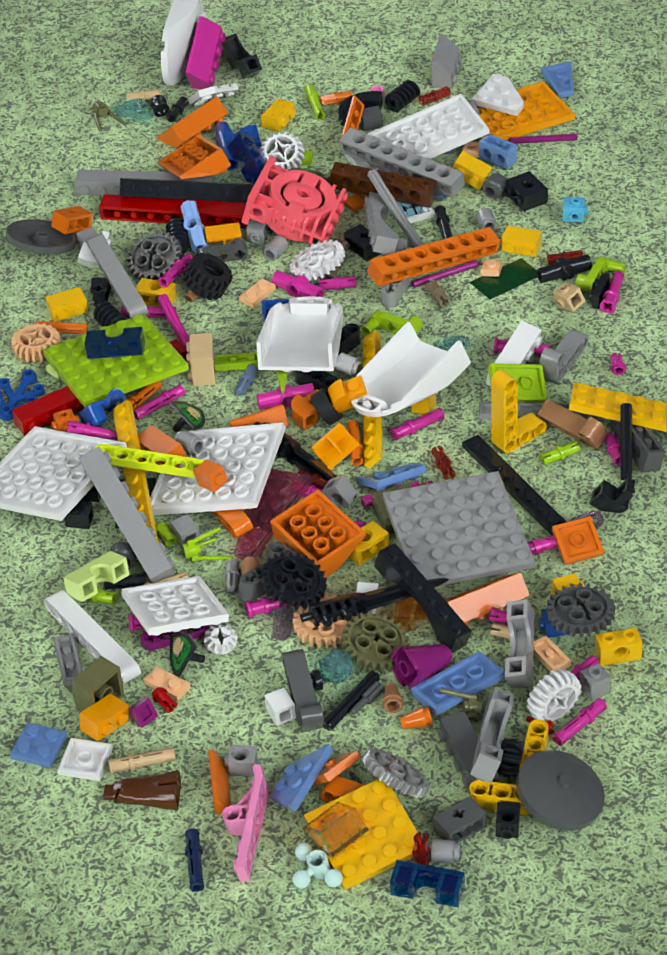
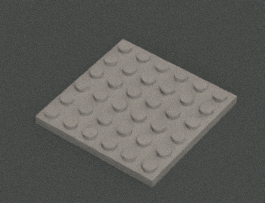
[382,471,535,586]

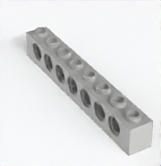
[339,127,465,198]

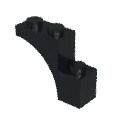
[222,34,262,79]

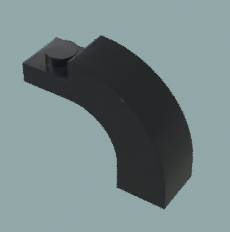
[339,91,383,129]

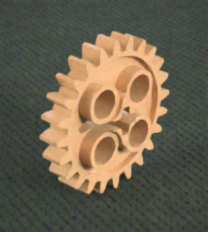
[293,594,359,649]

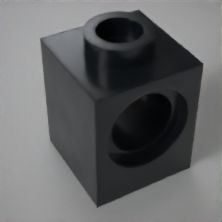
[496,802,520,839]

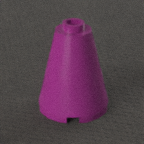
[391,644,452,689]

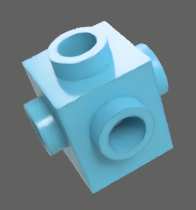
[563,197,588,222]

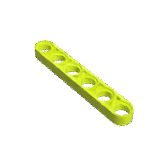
[94,444,204,478]

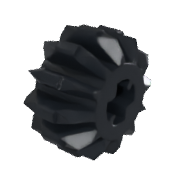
[497,738,524,777]

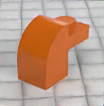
[291,389,319,431]

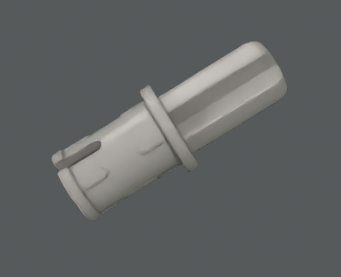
[224,558,240,593]

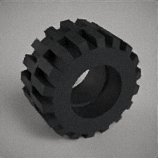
[183,253,233,300]

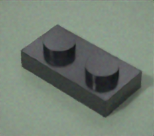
[589,273,610,309]

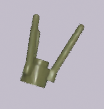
[92,100,127,132]
[439,688,482,719]

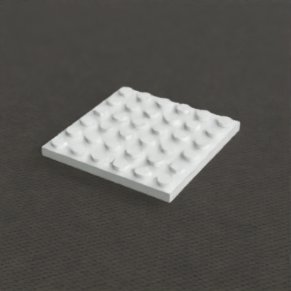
[150,423,286,516]
[0,426,127,521]

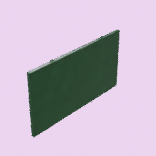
[469,258,537,299]

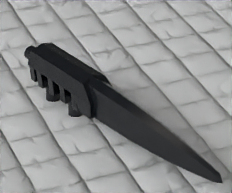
[254,422,357,498]
[300,577,449,627]

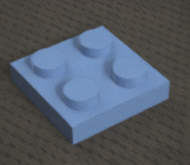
[10,723,68,768]

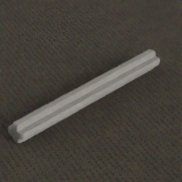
[367,169,424,248]

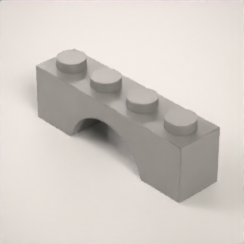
[505,599,534,688]

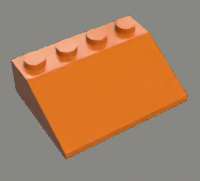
[157,135,231,179]
[270,489,366,578]

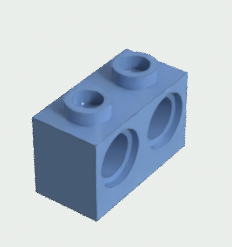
[479,134,517,170]

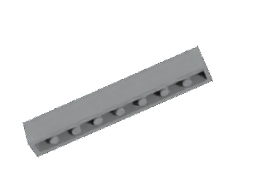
[75,170,214,195]
[79,447,176,583]

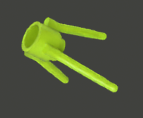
[182,527,233,562]

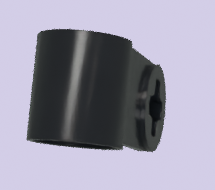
[90,277,111,307]

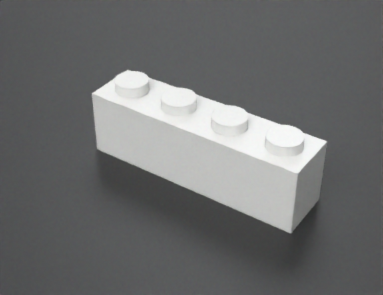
[486,321,543,386]

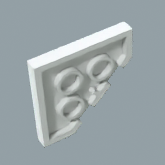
[472,74,524,116]
[188,83,239,106]

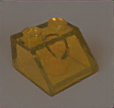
[302,802,369,857]

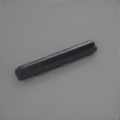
[620,403,632,481]
[323,670,380,731]

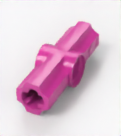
[272,270,325,298]
[256,383,314,410]

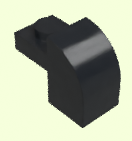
[590,477,635,513]

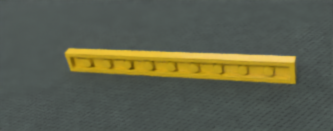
[362,330,382,469]
[112,400,158,543]

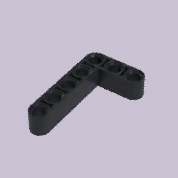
[294,323,361,391]

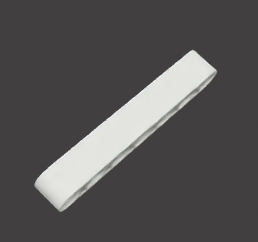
[44,589,141,685]

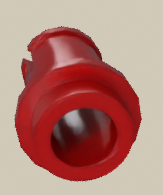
[152,687,178,713]

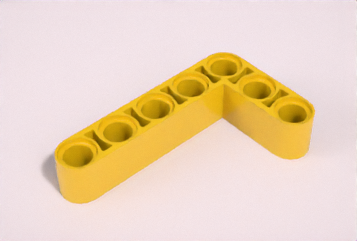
[491,370,547,454]
[469,719,548,815]

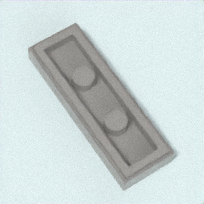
[53,634,82,686]

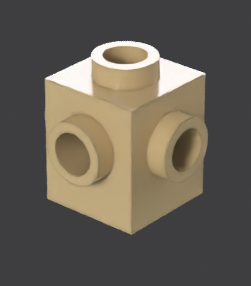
[553,282,586,312]

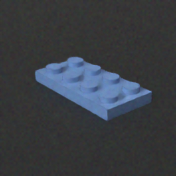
[411,651,505,716]

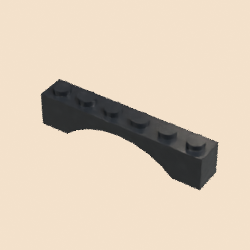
[374,543,472,653]

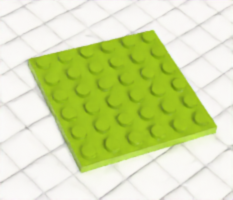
[43,314,189,408]

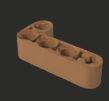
[536,399,608,450]

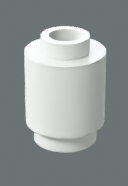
[335,353,363,376]

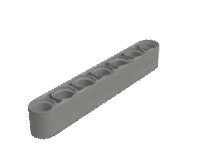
[86,233,149,319]

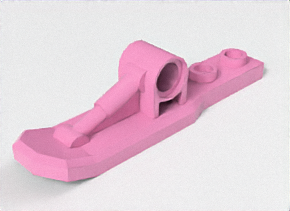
[222,764,269,882]

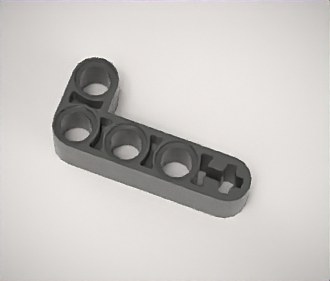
[238,543,301,601]
[281,649,324,733]

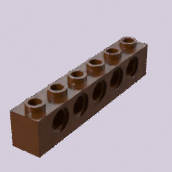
[330,162,435,208]

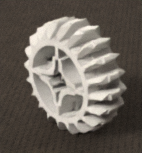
[259,131,305,169]
[527,668,581,722]

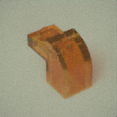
[393,597,429,631]

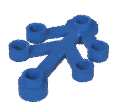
[0,369,45,421]

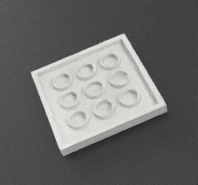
[122,576,229,636]

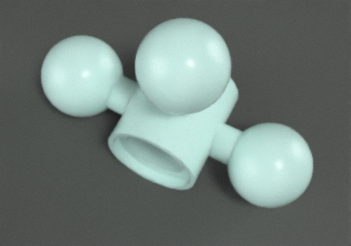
[292,843,343,889]

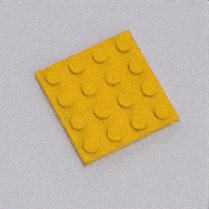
[304,779,427,890]

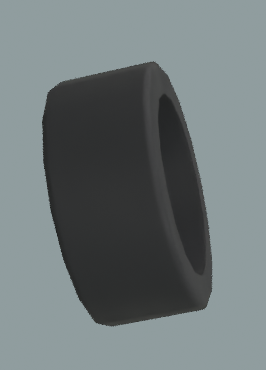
[311,388,343,426]

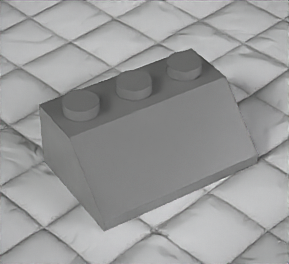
[432,34,462,89]

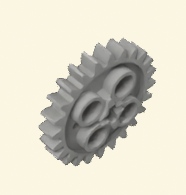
[362,747,430,798]

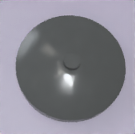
[6,219,77,254]
[516,750,605,830]

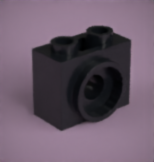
[505,171,548,211]

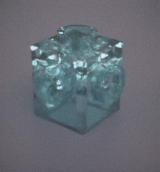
[319,650,353,684]

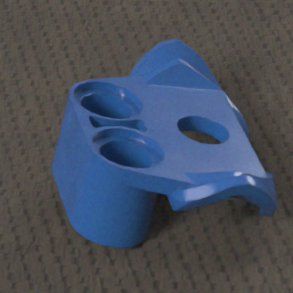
[79,388,126,427]

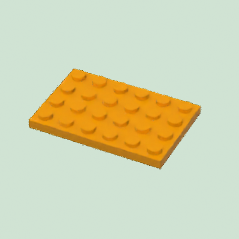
[476,81,575,141]

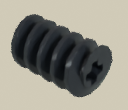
[385,80,420,113]
[166,218,189,254]
[93,301,126,327]

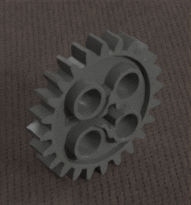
[126,231,184,280]
[546,583,615,638]

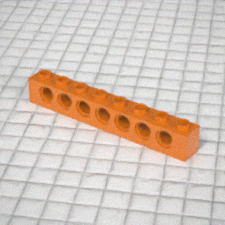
[367,227,501,287]

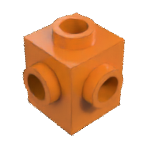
[51,409,80,433]

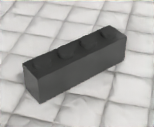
[438,711,498,788]

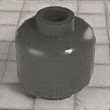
[483,173,507,199]
[109,542,136,570]

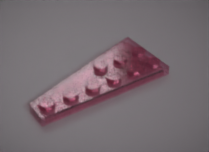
[234,469,313,560]

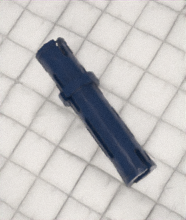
[185,828,204,892]

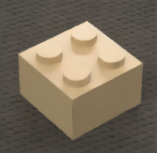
[186,333,216,386]

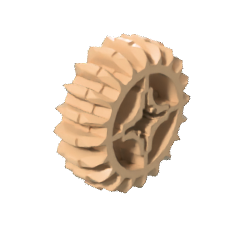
[11,322,61,364]

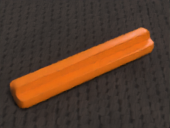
[35,321,88,334]

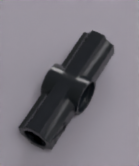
[536,254,592,283]

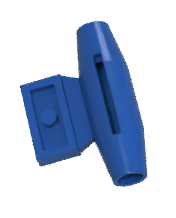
[215,121,262,170]

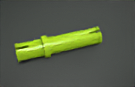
[304,83,325,120]

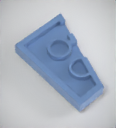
[541,61,574,98]
[355,463,426,491]

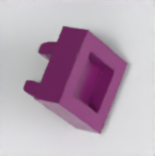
[129,697,158,728]

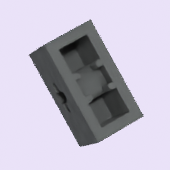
[433,796,486,843]

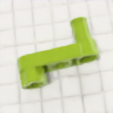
[575,256,626,293]
[361,310,423,336]

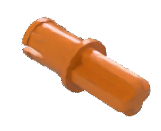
[320,90,353,105]

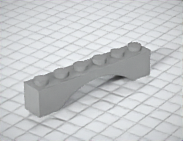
[364,192,398,255]
[470,687,515,783]

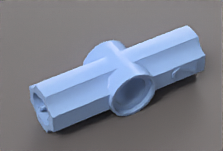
[181,200,208,252]

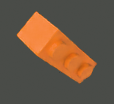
[138,425,187,467]

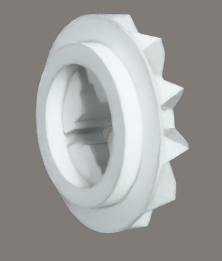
[204,624,238,655]

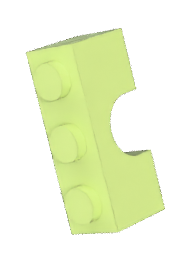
[63,551,130,602]

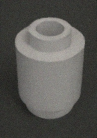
[475,208,497,231]
[264,236,288,261]
[176,430,204,455]
[427,839,461,863]

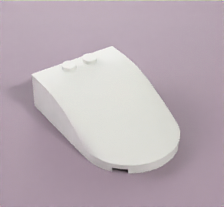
[161,0,207,86]
[256,296,343,372]
[351,322,471,417]

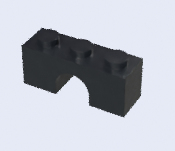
[63,486,101,529]

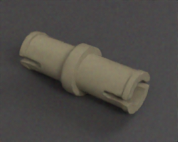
[426,279,451,308]

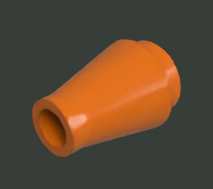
[400,706,433,730]

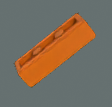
[342,95,365,136]
[229,404,288,427]
[208,749,231,814]

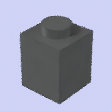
[359,106,383,131]

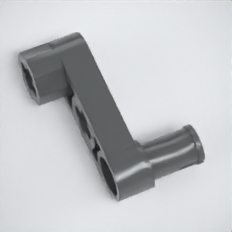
[197,238,248,262]

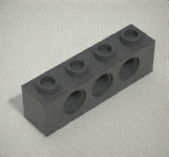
[609,420,666,472]

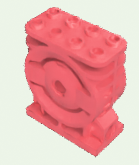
[241,156,349,245]

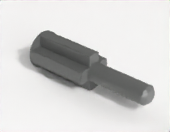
[350,681,385,714]

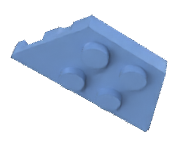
[269,744,334,812]

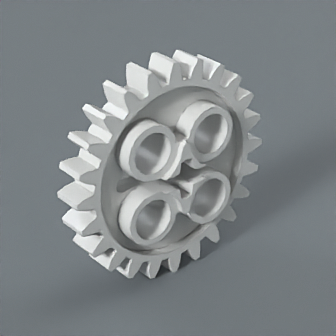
[289,239,345,281]

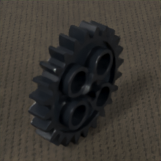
[260,551,327,610]

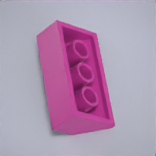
[185,16,225,89]

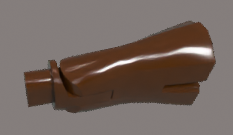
[103,770,181,811]

